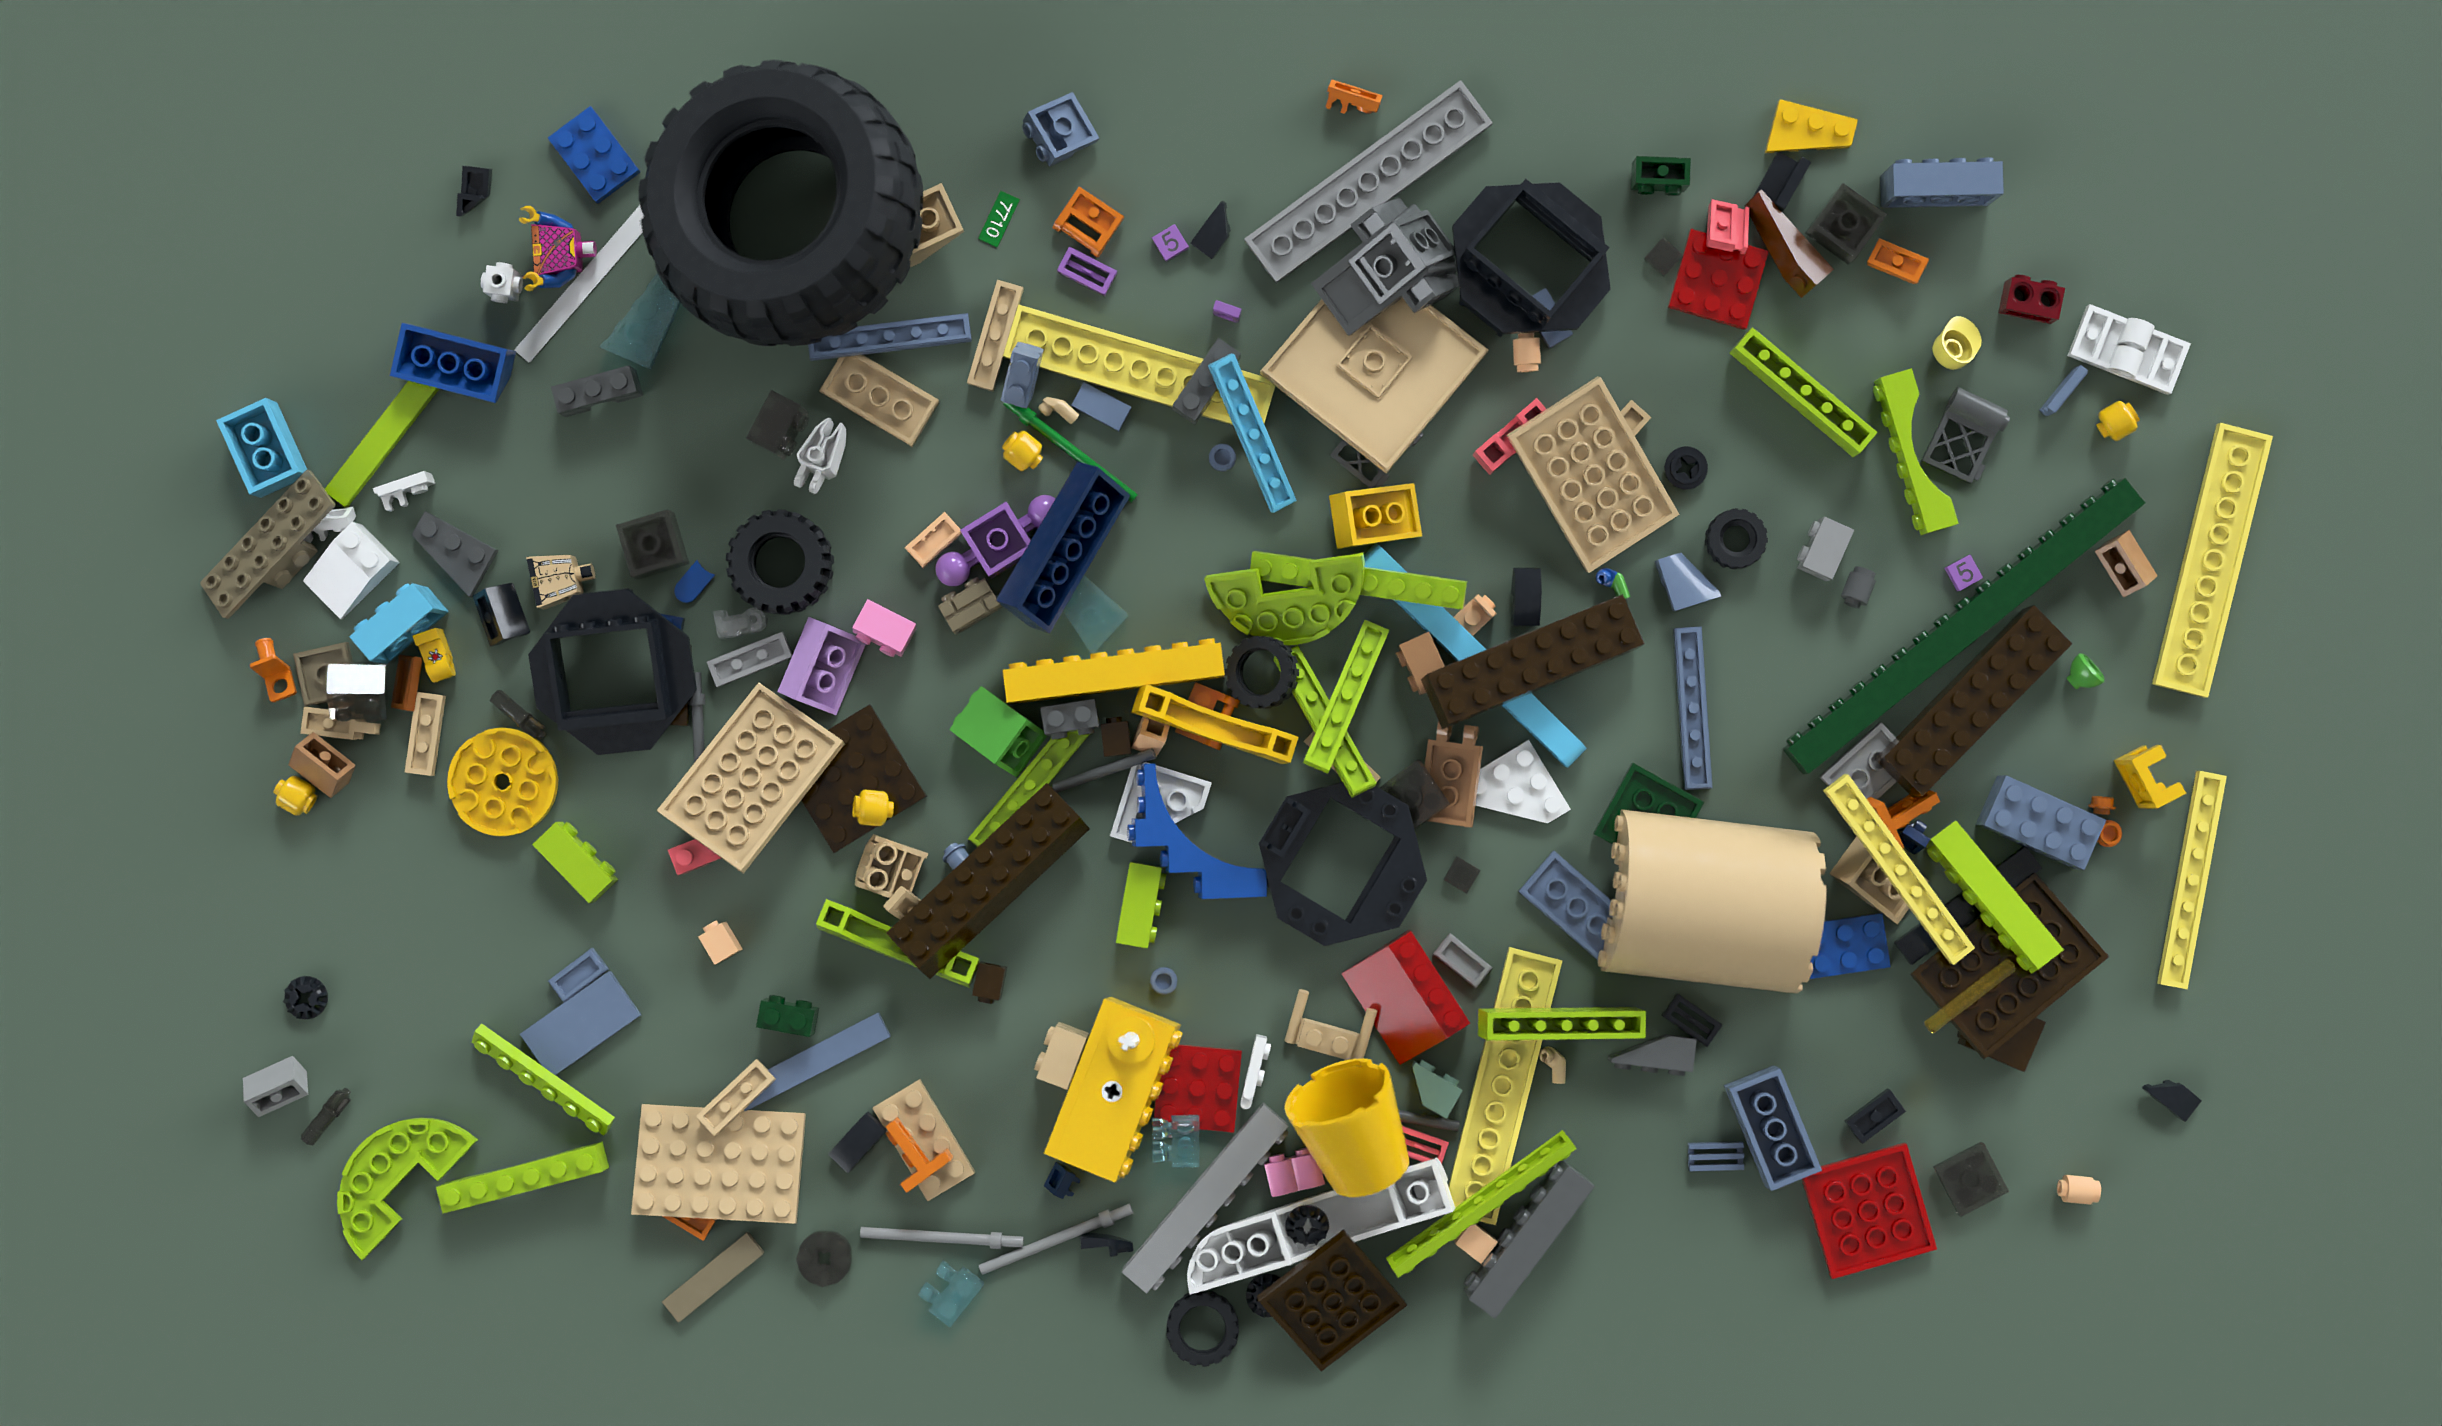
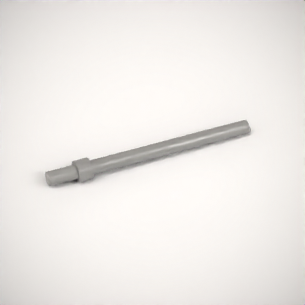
[979,1203,1134,1275]
[860,1227,1024,1249]

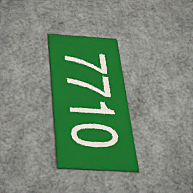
[978,190,1020,247]

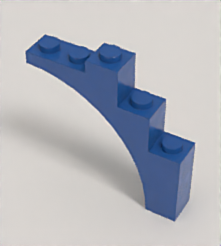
[1127,763,1267,899]

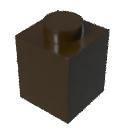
[1100,717,1132,757]
[972,962,1007,1004]

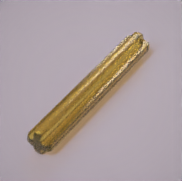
[1924,959,2016,1033]

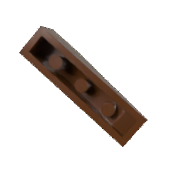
[1744,189,1834,298]

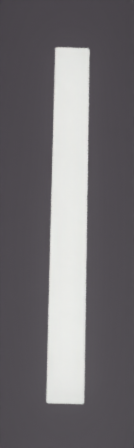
[515,205,643,363]

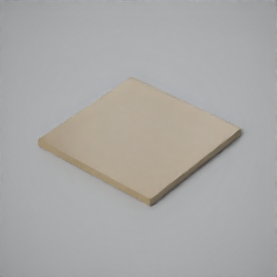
[1260,297,1488,474]

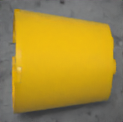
[1285,1058,1409,1197]

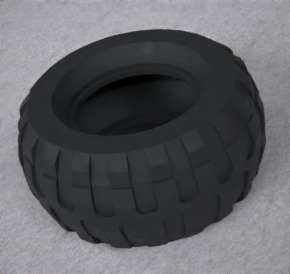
[638,60,923,346]

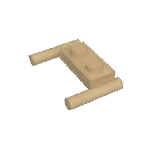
[1284,989,1377,1060]

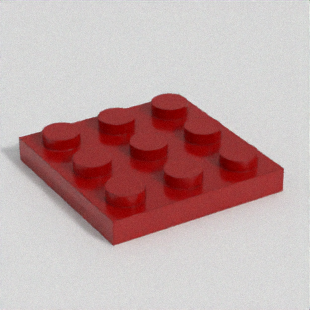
[1667,229,1769,330]
[1153,1044,1242,1132]

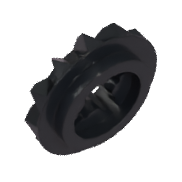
[1664,446,1708,490]
[283,976,328,1020]
[1285,1205,1329,1247]
[1246,1273,1280,1318]

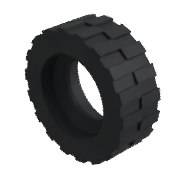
[1705,508,1768,570]

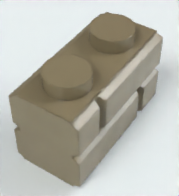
[938,577,1003,635]

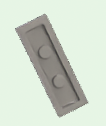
[707,632,793,687]

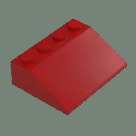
[1341,930,1470,1065]

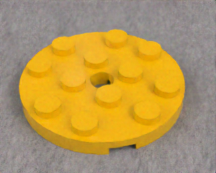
[447,728,558,836]

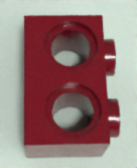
[1998,275,2065,324]

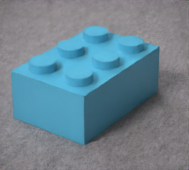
[216,398,307,498]
[349,583,449,664]

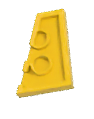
[1765,99,1858,153]

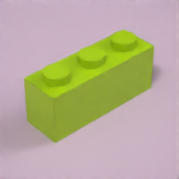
[532,822,618,903]
[1116,862,1167,948]

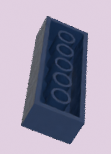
[996,462,1131,634]

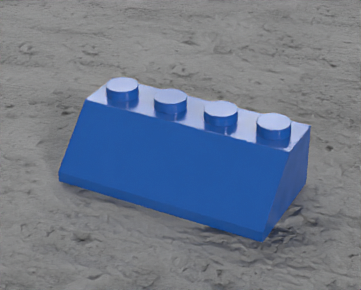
[390,323,516,403]

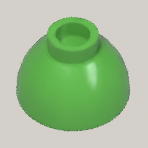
[2067,653,2105,690]

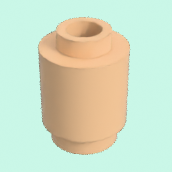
[1513,333,1541,372]
[2057,1175,2101,1205]

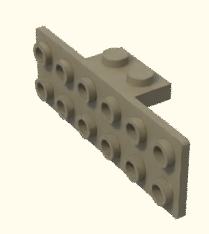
[200,470,335,619]

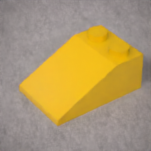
[1329,483,1422,549]

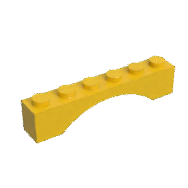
[1131,684,1299,764]

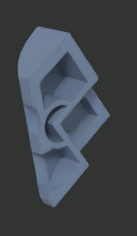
[1655,553,1721,612]

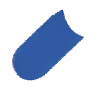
[674,560,715,603]

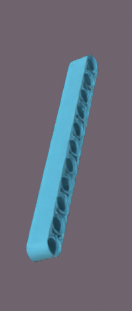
[1364,543,1587,768]

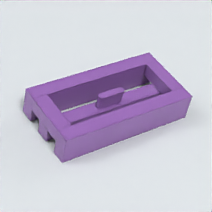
[1057,247,1117,296]

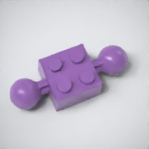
[935,495,1056,586]

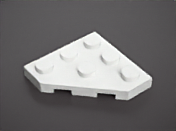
[1475,740,1571,823]
[1110,762,1212,843]

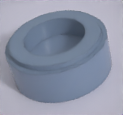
[1209,444,1236,472]
[1150,967,1177,995]

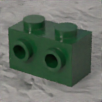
[1631,156,1691,196]
[756,995,819,1037]

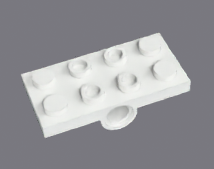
[2067,304,2191,395]

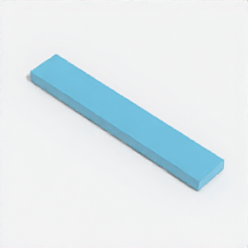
[1208,353,1297,513]

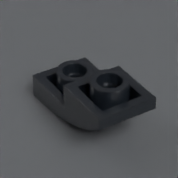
[1511,568,1542,626]
[828,1112,887,1173]

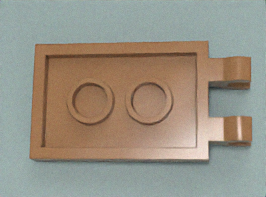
[1418,721,1483,827]

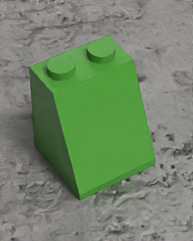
[949,686,1047,777]

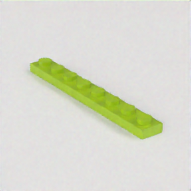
[1250,551,1467,610]
[1386,1130,1577,1278]

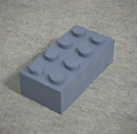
[1880,157,2004,208]
[1976,775,2106,870]
[1724,1065,1822,1191]

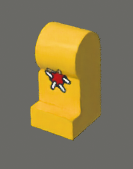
[412,628,456,683]

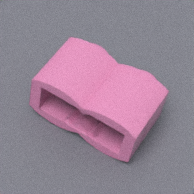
[1264,1148,1325,1197]

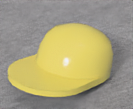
[1932,316,1982,370]

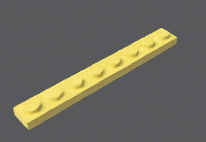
[2157,771,2227,989]
[1823,774,1975,965]

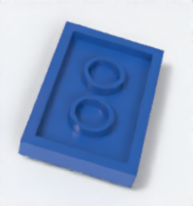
[548,106,641,204]
[1809,913,1891,979]

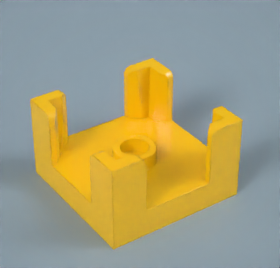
[2113,745,2186,809]

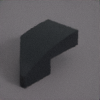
[456,166,492,217]
[1191,201,1231,259]
[2142,1080,2202,1122]
[1080,1233,1134,1257]

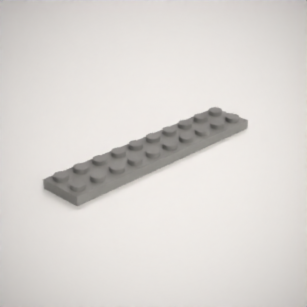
[1244,80,1493,284]

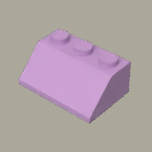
[778,617,866,715]

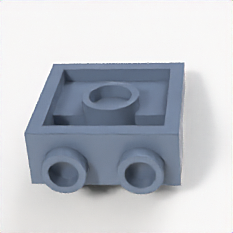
[1022,92,1099,167]

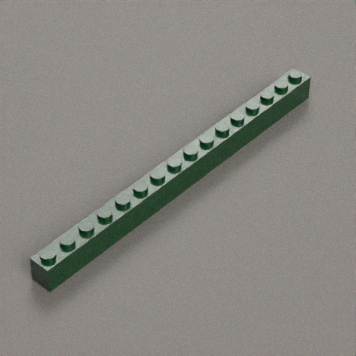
[1783,478,2146,774]

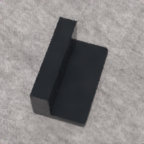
[1752,152,1811,211]
[473,583,530,647]

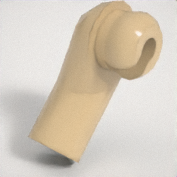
[1038,397,1079,424]
[1539,1046,1566,1084]

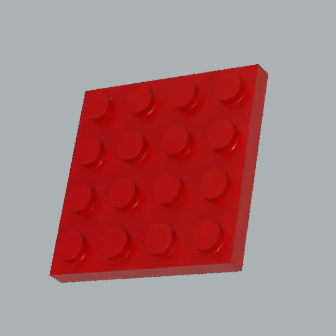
[1802,1143,1937,1279]

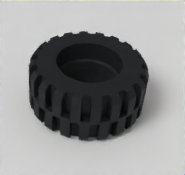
[726,509,834,615]

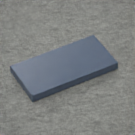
[1518,851,1613,960]
[520,971,641,1075]

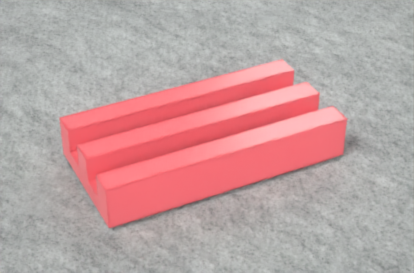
[1402,1125,1449,1164]

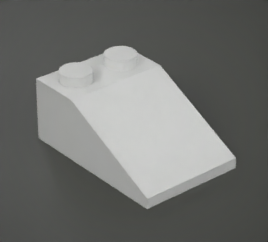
[303,522,400,619]

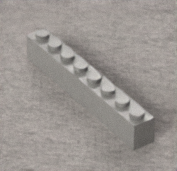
[1122,1102,1289,1294]

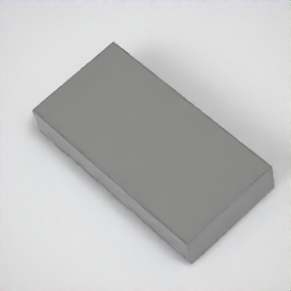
[1433,933,1493,988]

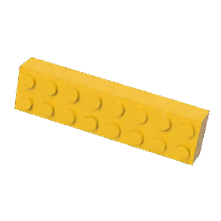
[1003,638,1225,704]

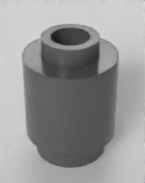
[1841,566,1876,609]

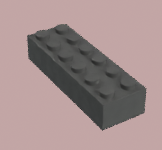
[1464,1160,1595,1319]

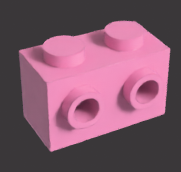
[852,599,916,657]

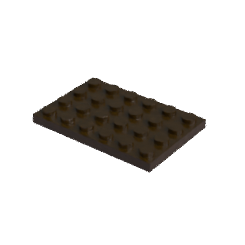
[1910,873,2109,1060]

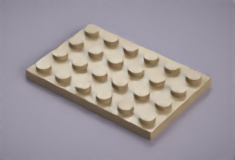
[1506,376,1680,573]
[657,683,845,874]
[631,1104,806,1224]

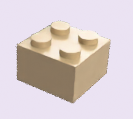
[1034,1022,1089,1090]

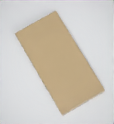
[819,355,940,447]

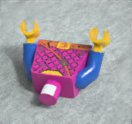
[519,206,597,291]

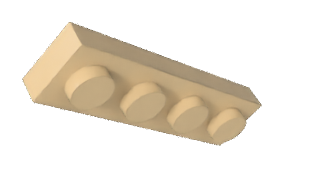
[967,280,1024,392]

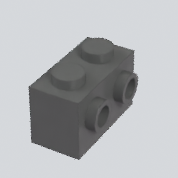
[1041,699,1100,740]

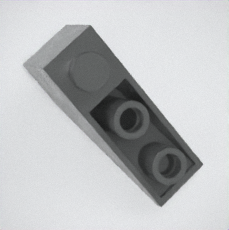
[1608,1034,1697,1076]

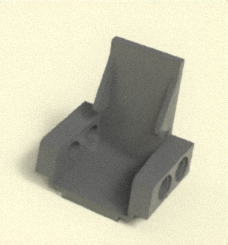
[1311,197,1459,336]

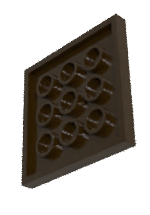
[801,704,927,853]
[1257,1229,1407,1372]

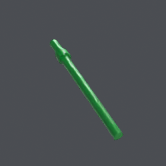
[1003,402,1138,503]

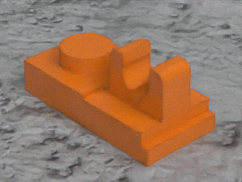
[1326,80,1383,114]
[1867,238,1929,285]

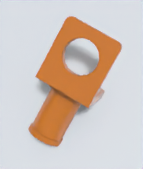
[250,638,297,703]

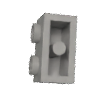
[1797,517,1854,581]
[243,1056,308,1117]

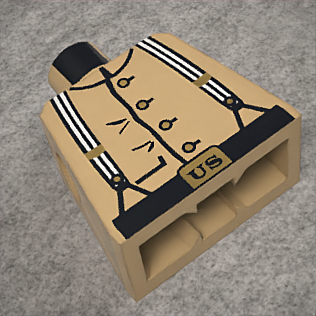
[526,555,596,610]

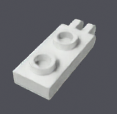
[1240,1034,1271,1109]

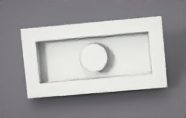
[373,471,435,512]
[304,507,356,543]

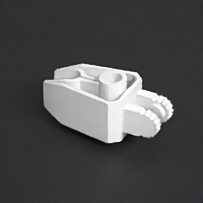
[794,418,846,494]

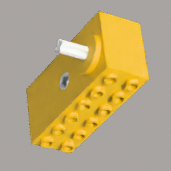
[1044,997,1183,1182]

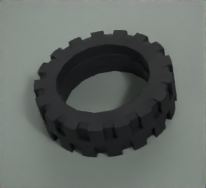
[1224,636,1299,709]
[1166,1291,1239,1367]

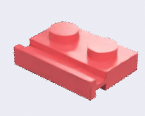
[1706,199,1749,254]

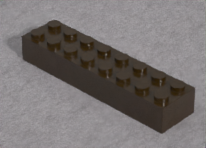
[1421,594,1645,730]
[1875,605,2072,798]
[887,783,1090,979]

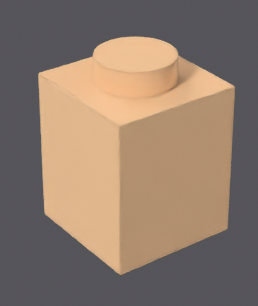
[1131,717,1170,757]
[698,920,743,965]
[1453,1224,1498,1264]

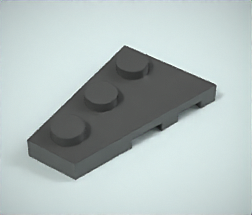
[412,511,498,598]

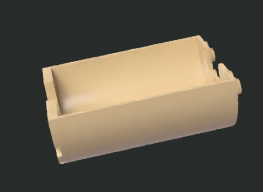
[1598,810,1826,994]

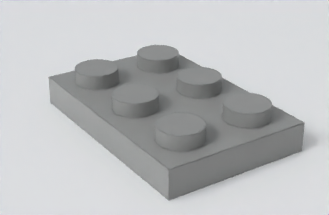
[1819,722,1897,799]

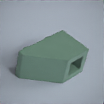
[1411,1060,1463,1119]

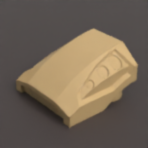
[855,834,928,898]

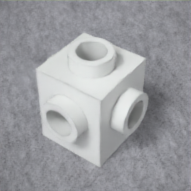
[481,262,523,303]

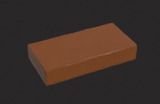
[391,655,423,711]

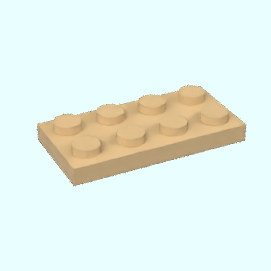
[873,1079,975,1201]

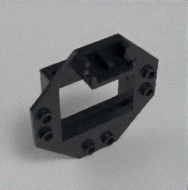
[1452,179,1611,337]
[528,588,697,755]
[1259,782,1427,946]

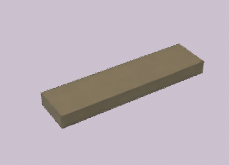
[662,1232,765,1323]

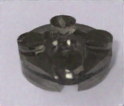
[796,1230,852,1287]

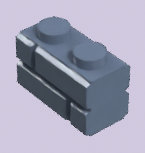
[1001,342,1044,408]

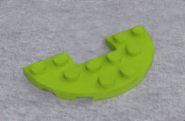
[1204,553,1365,645]
[337,1118,478,1260]

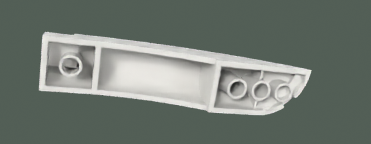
[1187,1158,1455,1295]

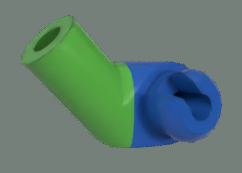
[1596,568,1631,599]

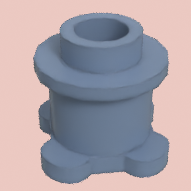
[942,843,969,870]

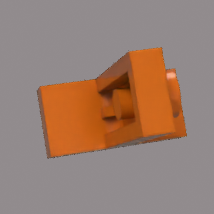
[1867,790,1940,849]
[885,1117,954,1193]

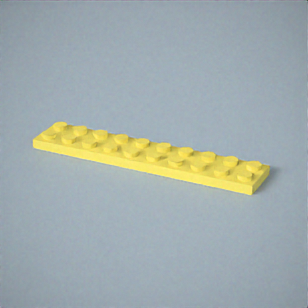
[1003,304,1275,425]
[2152,423,2273,698]
[1448,947,1562,1225]

